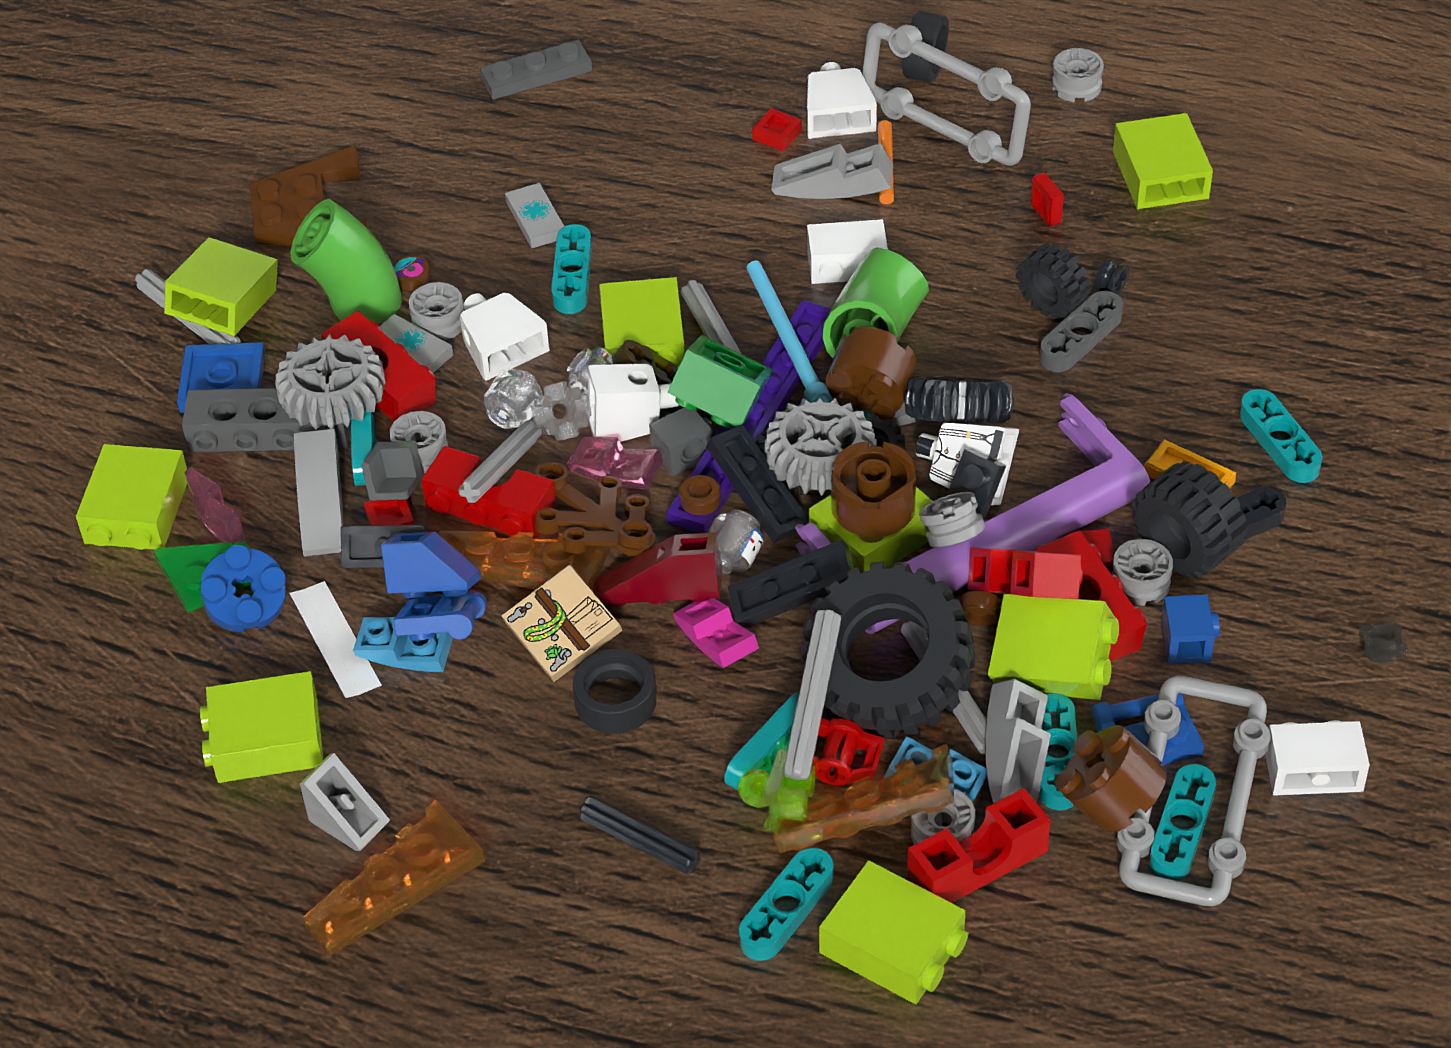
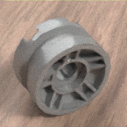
[1052,48,1104,102]
[409,282,464,341]
[390,411,448,473]
[919,492,985,547]
[1112,539,1173,606]
[911,787,975,845]

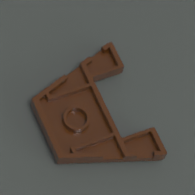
[249,146,367,246]

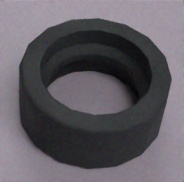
[902,11,949,83]
[573,649,656,734]

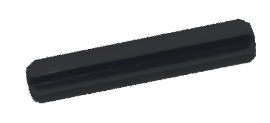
[580,796,701,874]

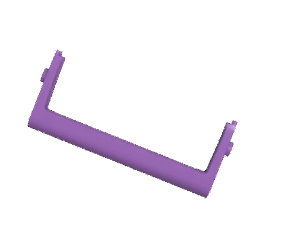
[795,393,1150,634]

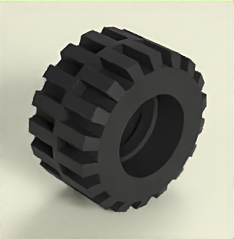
[1132,461,1247,578]

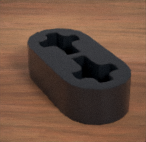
[1236,487,1286,539]

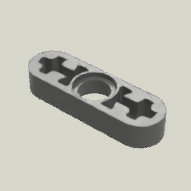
[1040,291,1123,372]

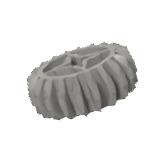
[275,334,386,430]
[765,396,877,496]

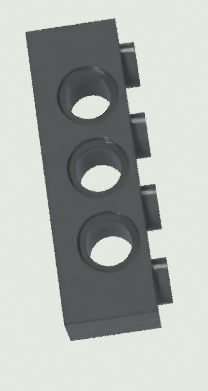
[182,388,351,452]

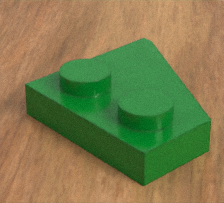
[153,541,251,613]

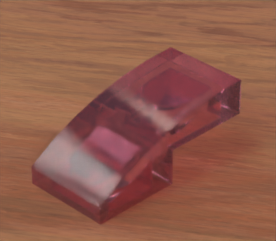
[567,436,663,489]
[184,468,245,543]

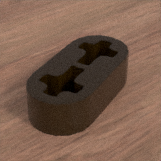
[612,340,678,385]

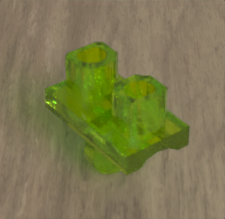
[738,749,815,832]

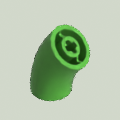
[290,199,403,324]
[823,248,929,358]

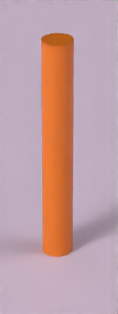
[878,120,894,205]

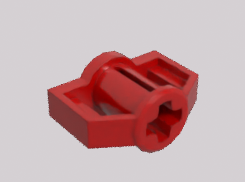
[811,718,885,786]

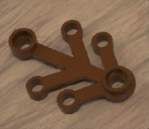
[535,462,656,557]

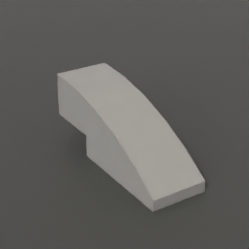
[771,143,893,199]
[294,429,344,556]
[985,679,1051,803]

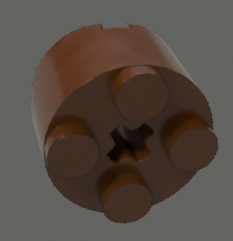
[826,327,917,420]
[831,441,916,543]
[1055,725,1166,832]

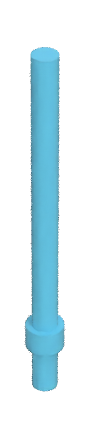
[747,261,832,403]

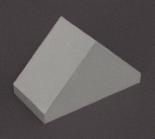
[300,753,390,851]

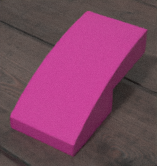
[673,598,759,668]

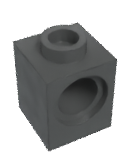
[649,408,715,476]

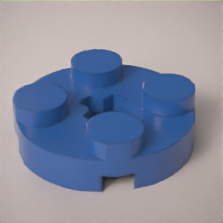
[201,545,285,632]

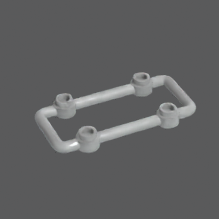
[862,23,1031,166]
[1116,676,1271,907]

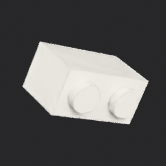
[807,219,888,284]
[1265,720,1370,795]

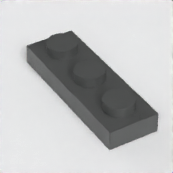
[480,40,592,100]

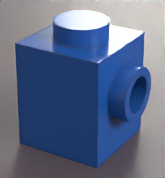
[1161,595,1220,664]

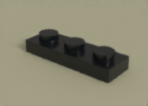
[706,425,809,544]
[728,539,854,628]

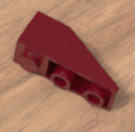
[594,532,722,607]

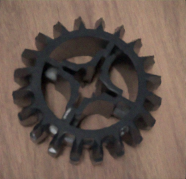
[904,375,1014,424]

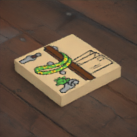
[502,565,622,682]

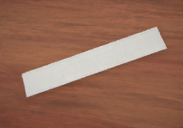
[290,581,382,698]

